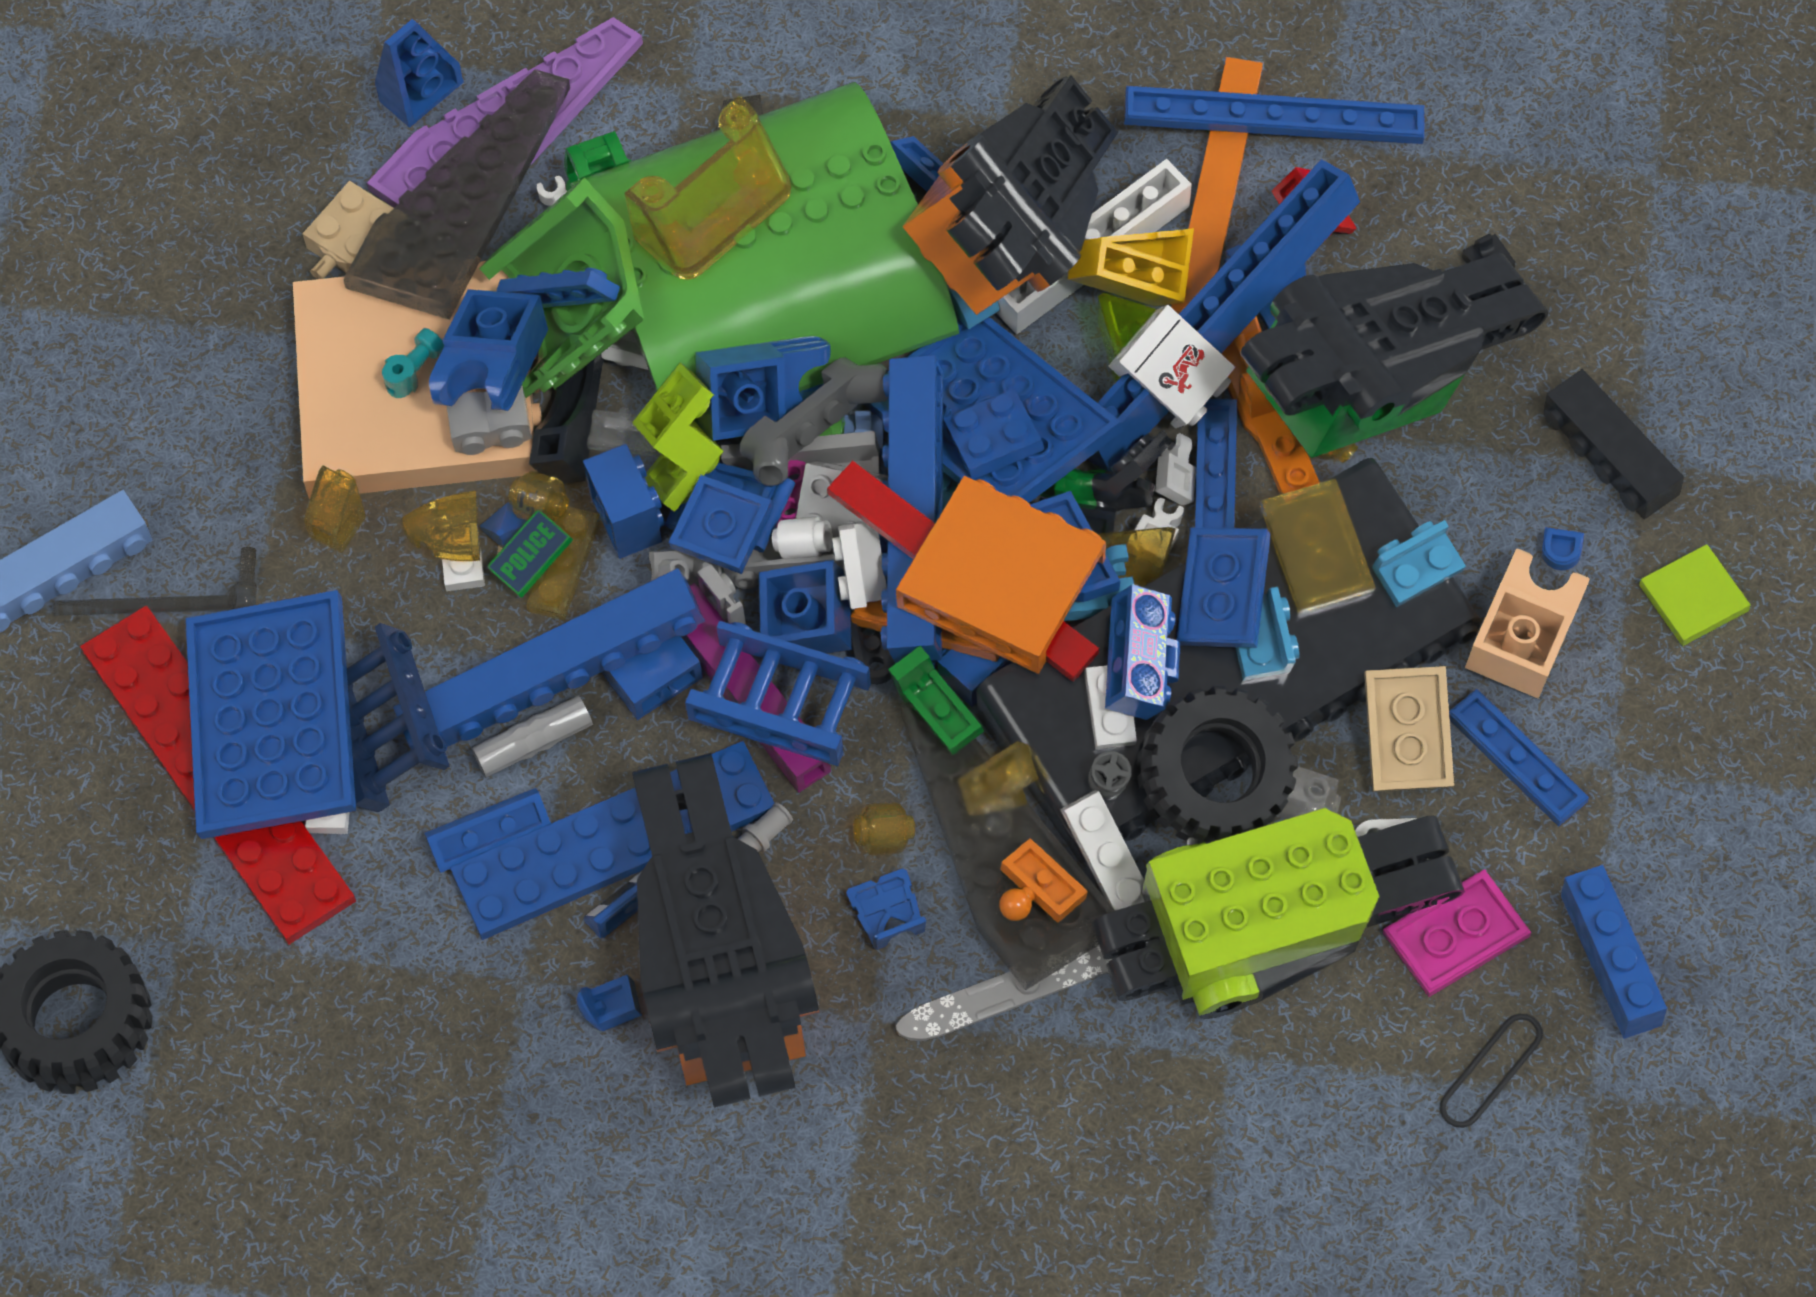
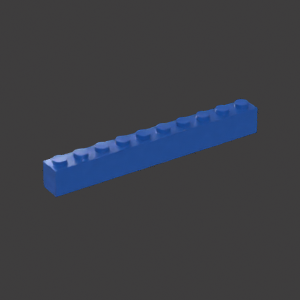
[1087,159,1360,472]

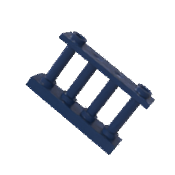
[347,623,450,812]

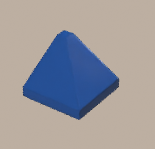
[479,502,528,548]

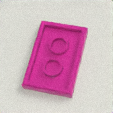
[1383,869,1531,997]

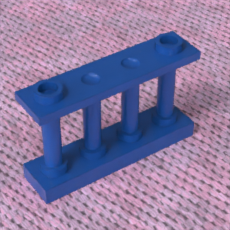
[685,621,871,766]

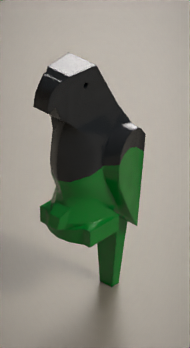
[1040,468,1155,511]

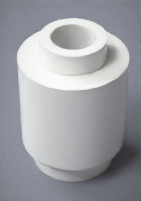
[772,517,833,559]

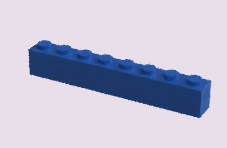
[881,355,943,663]
[393,568,705,750]

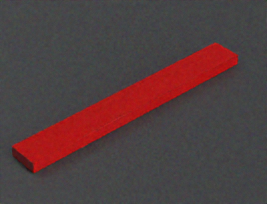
[827,460,1099,682]

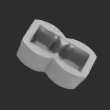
[447,386,532,455]

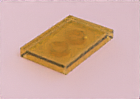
[1260,479,1376,614]

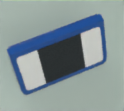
[584,871,642,939]

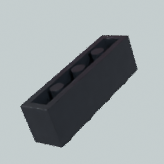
[1543,369,1684,520]

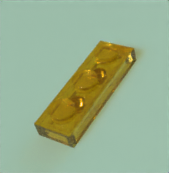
[526,505,601,621]

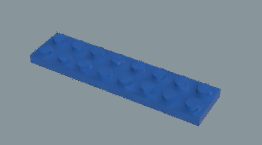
[450,741,774,940]

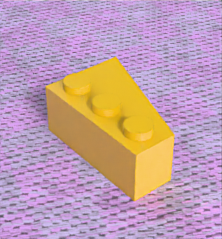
[1067,228,1194,306]

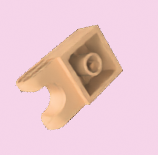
[1465,549,1590,699]

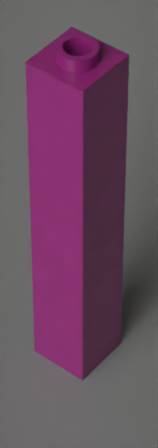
[681,583,831,793]

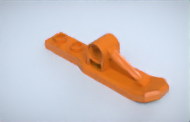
[1222,316,1320,505]

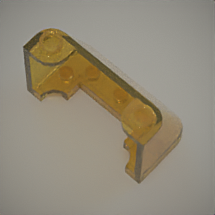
[625,96,791,280]

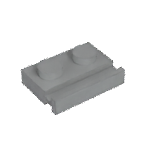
[698,564,746,625]

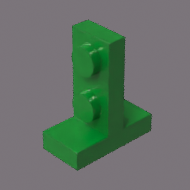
[888,646,984,755]

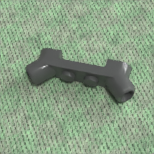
[740,357,889,486]

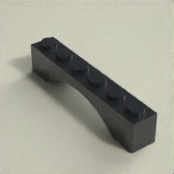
[529,354,603,485]

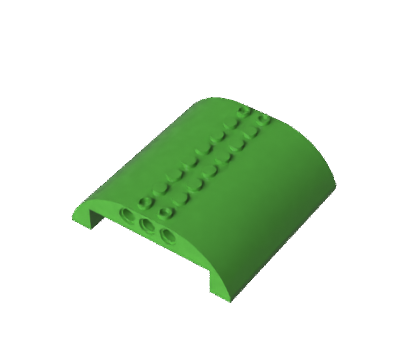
[570,82,959,424]

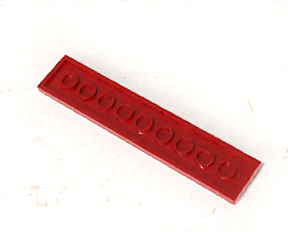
[80,605,356,945]

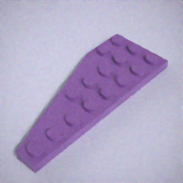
[367,17,643,248]

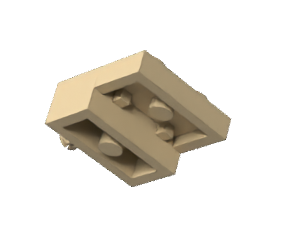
[303,181,410,279]

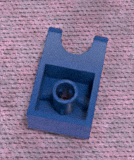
[429,289,548,411]
[695,336,831,441]

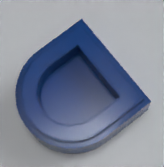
[1542,527,1584,570]

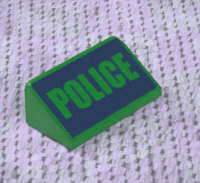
[488,510,573,598]

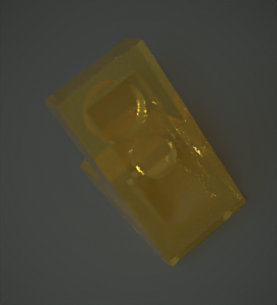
[958,741,1038,816]

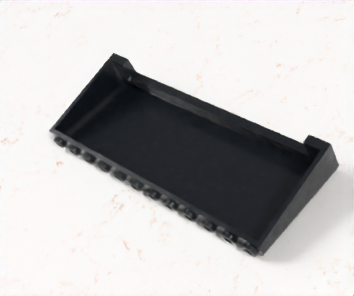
[977,458,1481,864]

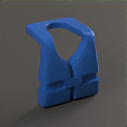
[846,868,926,950]

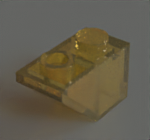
[304,465,366,553]

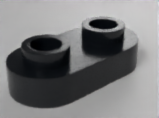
[851,620,896,685]

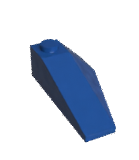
[375,19,464,128]

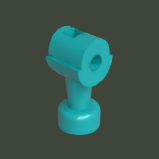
[382,328,444,398]

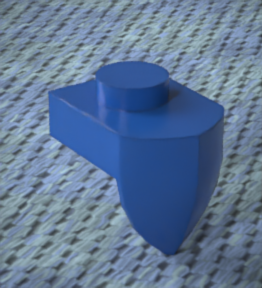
[576,974,642,1031]

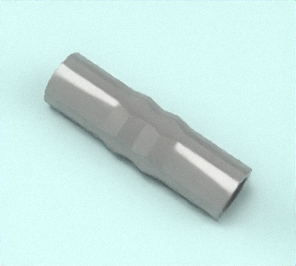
[471,695,593,778]

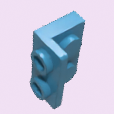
[1372,520,1466,607]
[1235,587,1299,681]

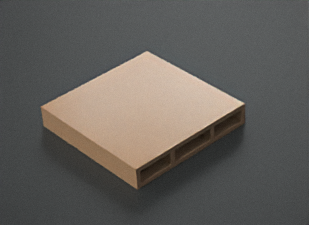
[293,261,542,499]

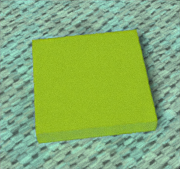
[1639,544,1751,646]

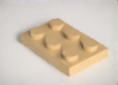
[1364,666,1454,792]

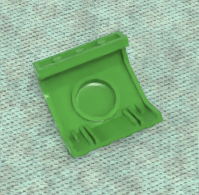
[479,177,644,398]

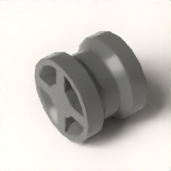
[1088,751,1131,798]

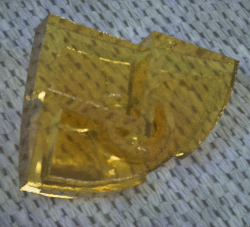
[402,491,480,561]

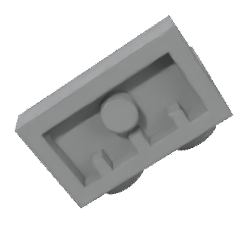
[796,461,888,549]

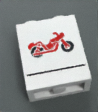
[1108,305,1235,428]

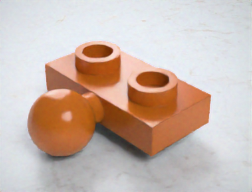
[999,838,1088,923]

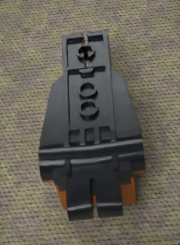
[902,75,1118,315]

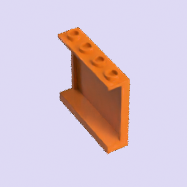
[896,476,1106,674]

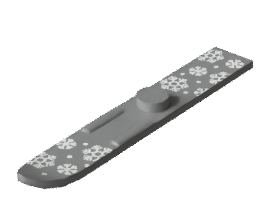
[896,939,1112,1041]

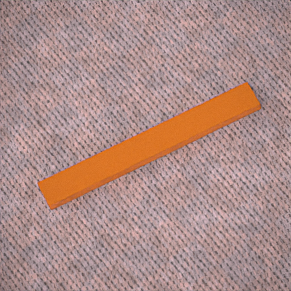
[1171,57,1263,314]

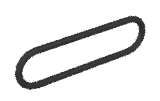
[1440,1013,1543,1128]

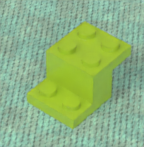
[632,362,724,512]

